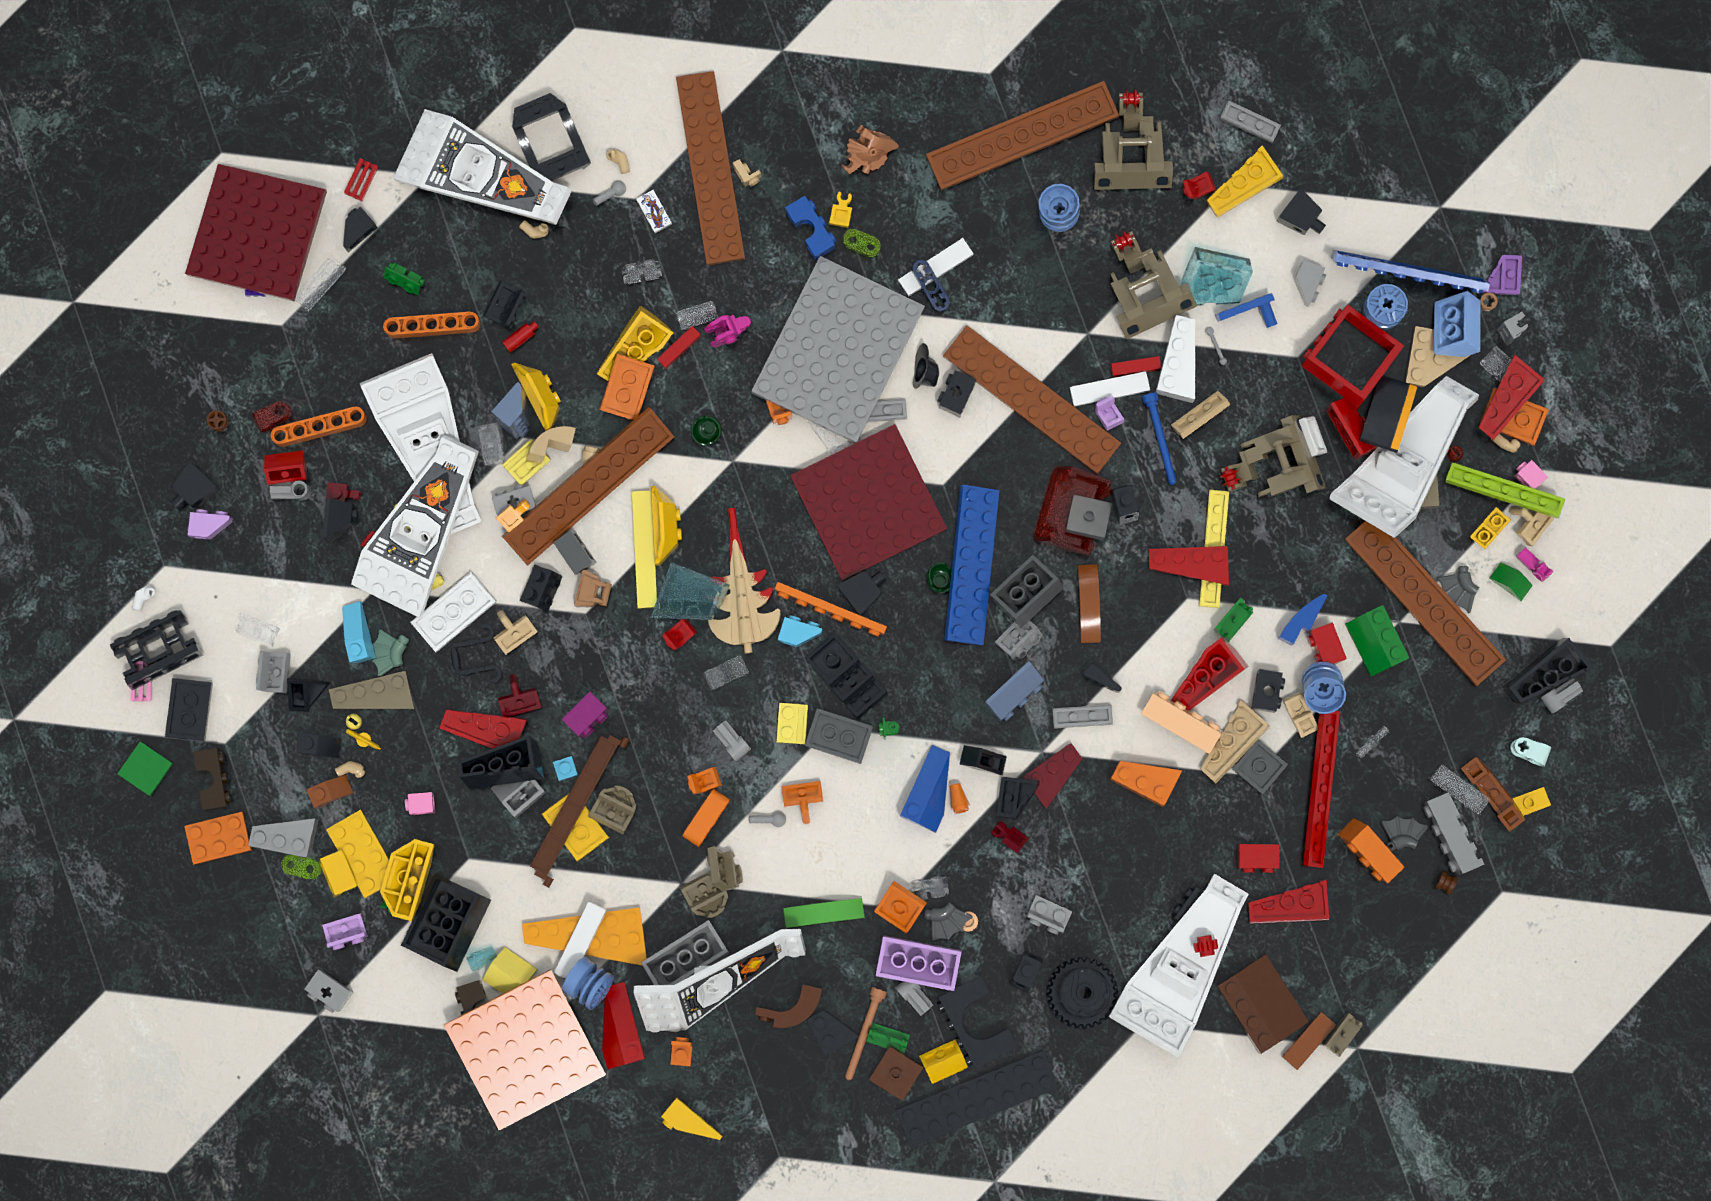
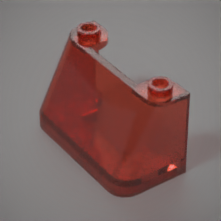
[1034,466,1111,556]

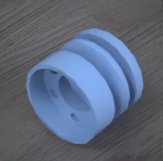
[1039,184,1080,232]
[1363,284,1408,330]
[1301,662,1346,714]
[562,957,614,1010]

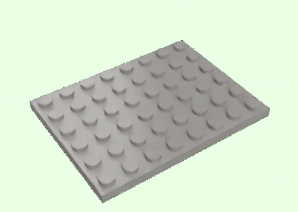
[751,256,925,443]

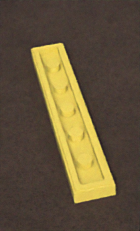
[632,490,658,609]
[1199,490,1229,608]

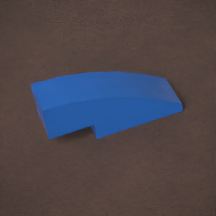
[1278,594,1328,646]

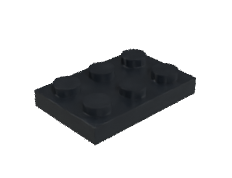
[165,678,213,741]

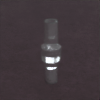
[1356,726,1389,758]

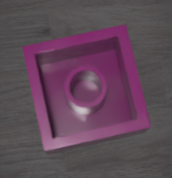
[562,692,609,739]

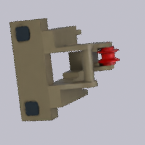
[1094,89,1173,190]
[1110,230,1197,340]
[1220,415,1326,497]

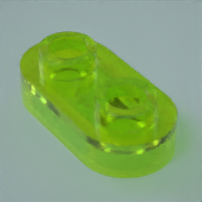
[843,229,881,257]
[281,855,321,880]

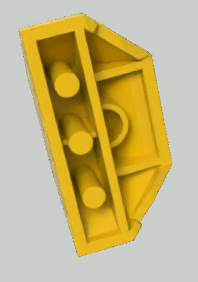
[511,363,561,431]
[651,486,682,566]
[380,839,434,921]

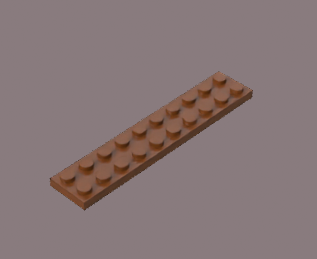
[676,71,745,266]
[926,81,1119,191]
[943,325,1121,474]
[502,407,674,566]
[1344,521,1506,686]

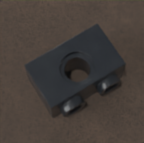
[1251,669,1285,713]

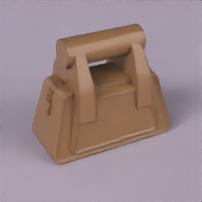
[574,570,612,608]

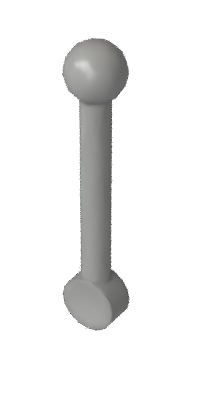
[1206,327,1227,365]

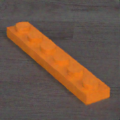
[775,582,887,637]

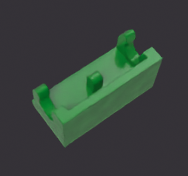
[1214,597,1253,642]

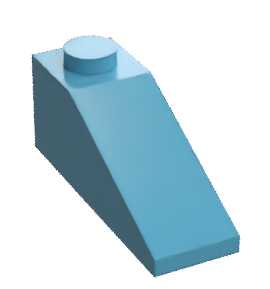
[342,601,376,663]

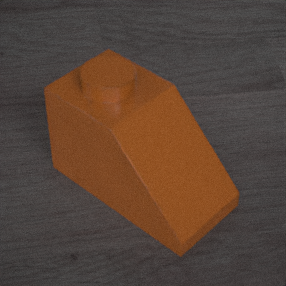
[306,775,354,809]

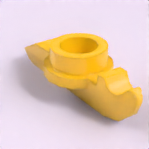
[346,729,381,750]

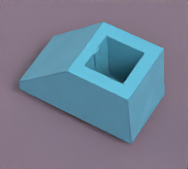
[778,615,822,647]

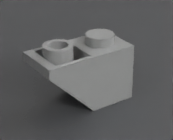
[1294,259,1326,307]

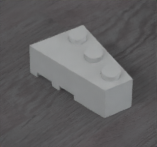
[248,818,318,858]

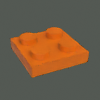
[874,881,927,934]

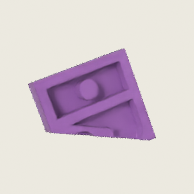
[1482,255,1522,295]

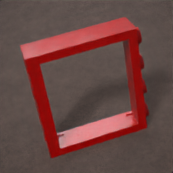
[1302,304,1404,408]

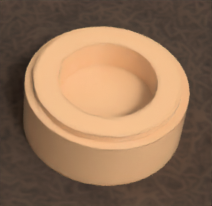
[963,912,978,932]

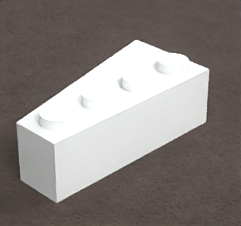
[1156,315,1195,403]

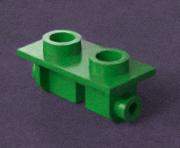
[384,263,425,295]
[879,717,899,740]
[866,1023,910,1054]

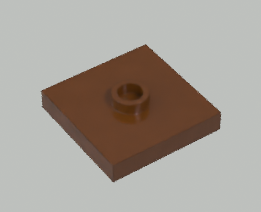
[869,1045,924,1101]

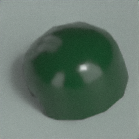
[691,415,722,446]
[926,562,952,593]

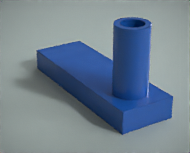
[1215,293,1278,328]

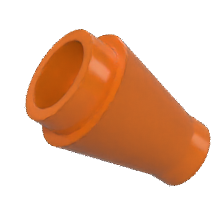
[949,783,970,814]

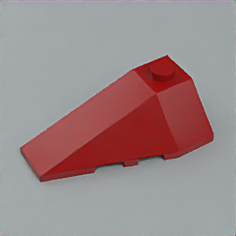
[1171,637,1249,711]
[602,982,646,1070]

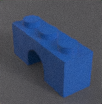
[785,196,836,260]

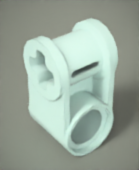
[1510,737,1551,766]

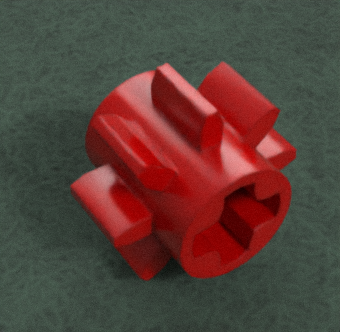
[1193,935,1218,957]

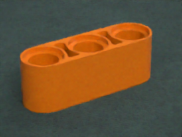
[682,789,730,847]

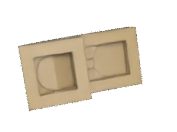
[1282,692,1318,738]

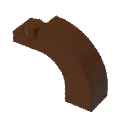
[755,985,822,1028]

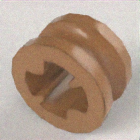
[1479,293,1497,311]

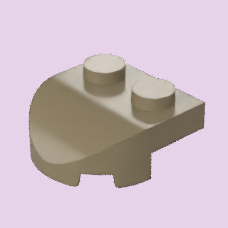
[588,786,636,834]
[707,846,743,891]
[680,871,728,918]

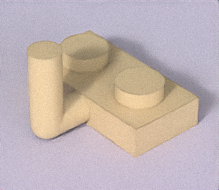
[1510,507,1554,546]
[493,610,537,655]

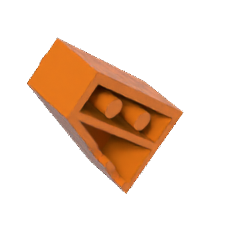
[1110,761,1182,807]
[1337,818,1404,883]

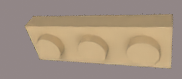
[1171,391,1230,439]

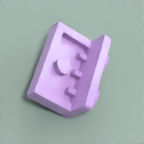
[322,913,368,950]

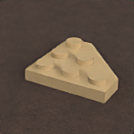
[1405,326,1470,387]

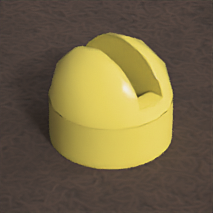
[346,714,362,730]

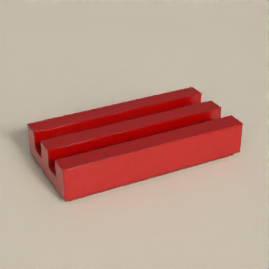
[344,158,379,202]

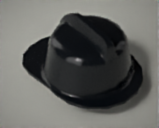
[913,343,939,389]

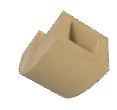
[526,426,576,464]

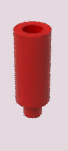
[502,321,539,353]

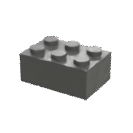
[990,555,1064,628]

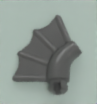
[1437,566,1480,613]
[1381,816,1429,852]
[924,902,973,942]

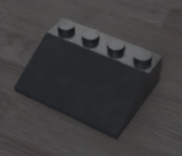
[401,874,491,972]

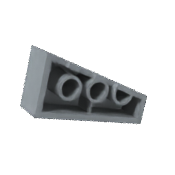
[1423,792,1485,875]

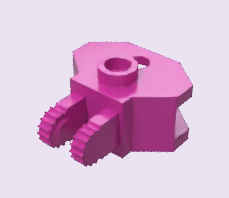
[704,315,751,348]

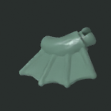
[372,629,409,677]

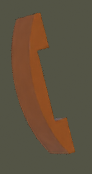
[1078,564,1101,643]
[1461,757,1525,832]

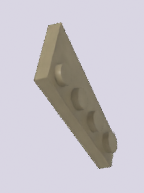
[329,671,415,709]

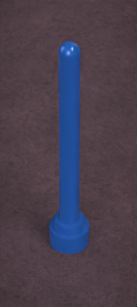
[1142,392,1176,485]

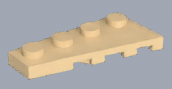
[1201,700,1270,784]

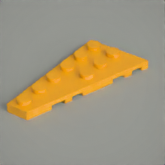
[522,907,647,966]

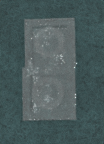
[703,655,749,691]

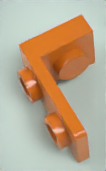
[670,1037,693,1066]

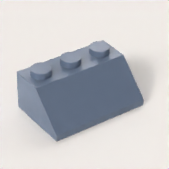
[984,661,1044,722]

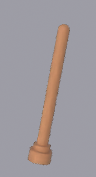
[845,987,887,1080]

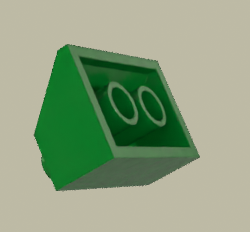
[1345,605,1409,677]

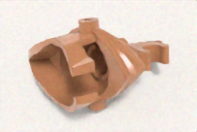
[842,125,899,174]

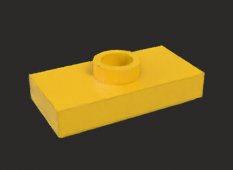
[1513,787,1551,816]

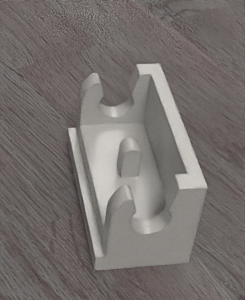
[1497,312,1528,346]

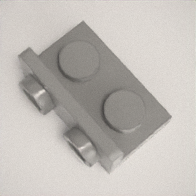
[995,620,1043,663]
[1026,895,1072,935]

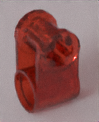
[252,401,292,433]

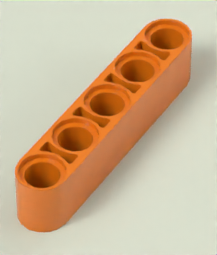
[383,312,481,338]
[271,407,367,447]

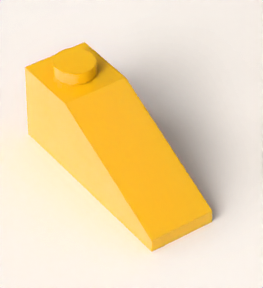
[661,1098,723,1140]

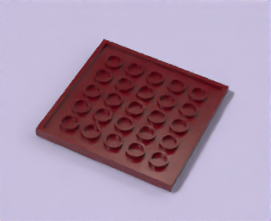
[185,164,327,302]
[790,424,947,581]

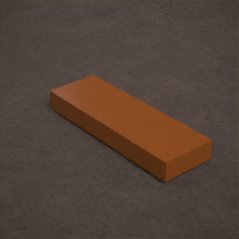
[1282,1012,1336,1070]

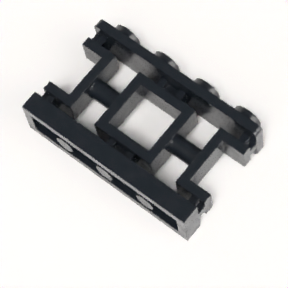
[110,610,204,690]

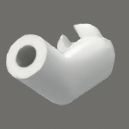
[132,586,155,611]

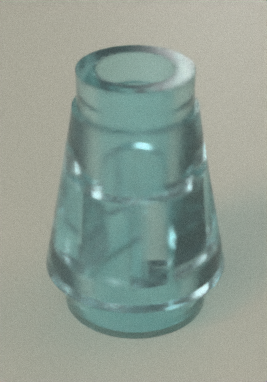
[466,946,497,972]

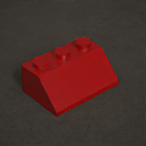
[1326,398,1377,460]

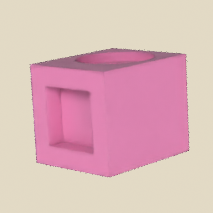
[1515,460,1548,489]
[405,792,435,815]

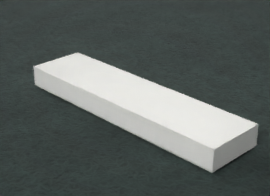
[898,238,973,297]
[1070,371,1150,407]
[554,901,607,979]

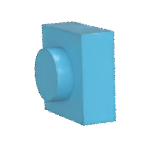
[553,756,578,781]

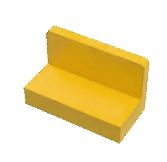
[319,850,357,897]
[919,1039,968,1084]

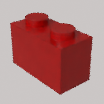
[264,450,307,485]
[1307,622,1347,665]
[1237,844,1279,873]

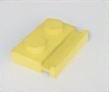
[502,439,551,485]
[777,703,808,745]

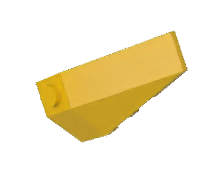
[597,306,673,381]

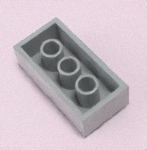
[641,920,731,985]

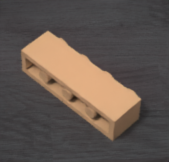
[1141,691,1222,754]

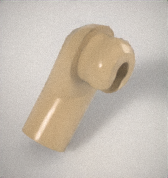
[606,149,630,174]
[519,220,549,239]
[1491,434,1520,453]
[335,761,365,778]

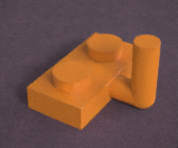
[781,781,823,824]

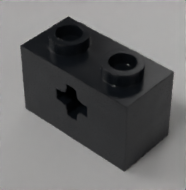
[937,370,977,418]

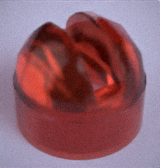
[1447,446,1464,462]

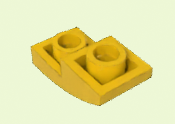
[1470,507,1511,550]

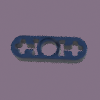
[911,260,950,311]

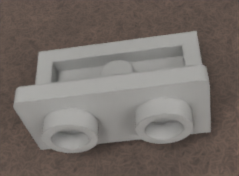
[256,651,291,693]

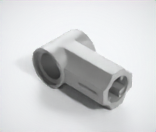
[270,481,311,501]
[1541,678,1583,714]
[713,721,751,762]
[895,981,933,1016]

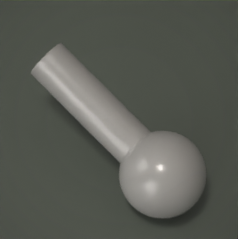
[592,181,626,206]
[749,812,786,827]

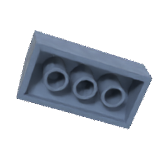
[491,382,530,439]

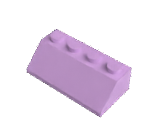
[876,935,962,991]

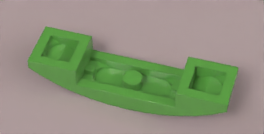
[783,898,865,928]

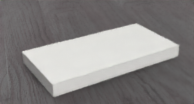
[410,572,496,653]

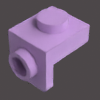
[1095,396,1124,431]

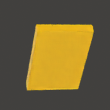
[542,794,609,862]

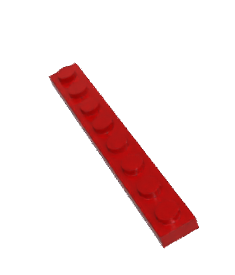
[1303,711,1340,868]

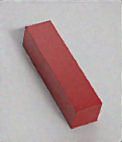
[657,326,701,369]
[1111,356,1161,378]

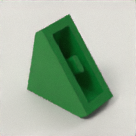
[1489,563,1533,601]

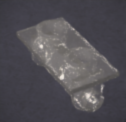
[621,259,662,284]
[676,300,718,330]
[907,876,949,900]

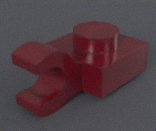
[325,482,361,502]
[991,821,1029,853]

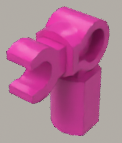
[1516,547,1553,582]

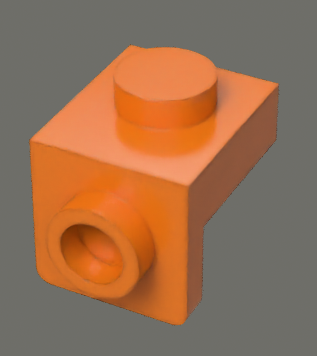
[766,401,792,425]
[687,767,722,794]

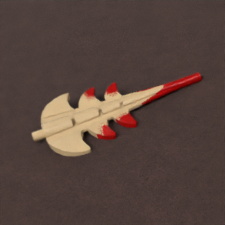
[708,508,781,654]

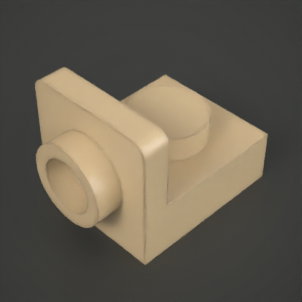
[733,159,761,187]

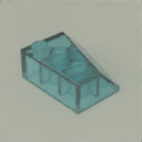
[1181,247,1253,306]
[650,562,730,620]

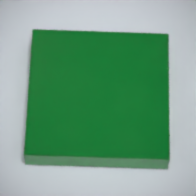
[117,741,173,796]

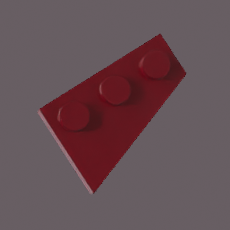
[1023,743,1083,809]

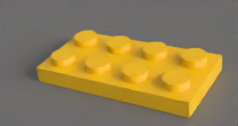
[326,810,389,898]

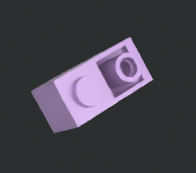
[188,509,233,540]

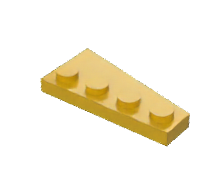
[1207,146,1283,218]

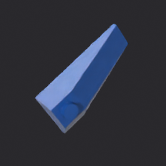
[900,745,950,833]

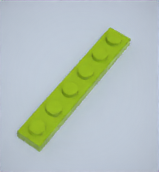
[1446,462,1565,519]

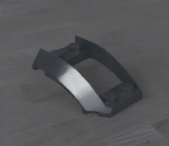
[512,93,591,181]

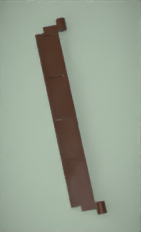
[530,735,630,888]

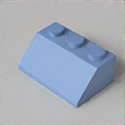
[1434,291,1480,357]

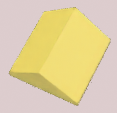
[482,947,538,994]

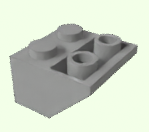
[491,780,546,818]

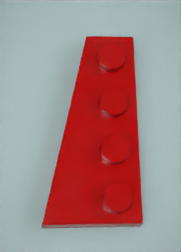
[1478,355,1545,440]
[1149,546,1229,586]
[440,709,527,749]
[1248,880,1329,924]

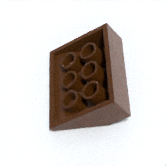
[1216,954,1309,1054]

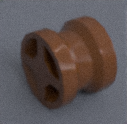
[207,410,229,432]
[1435,870,1458,895]

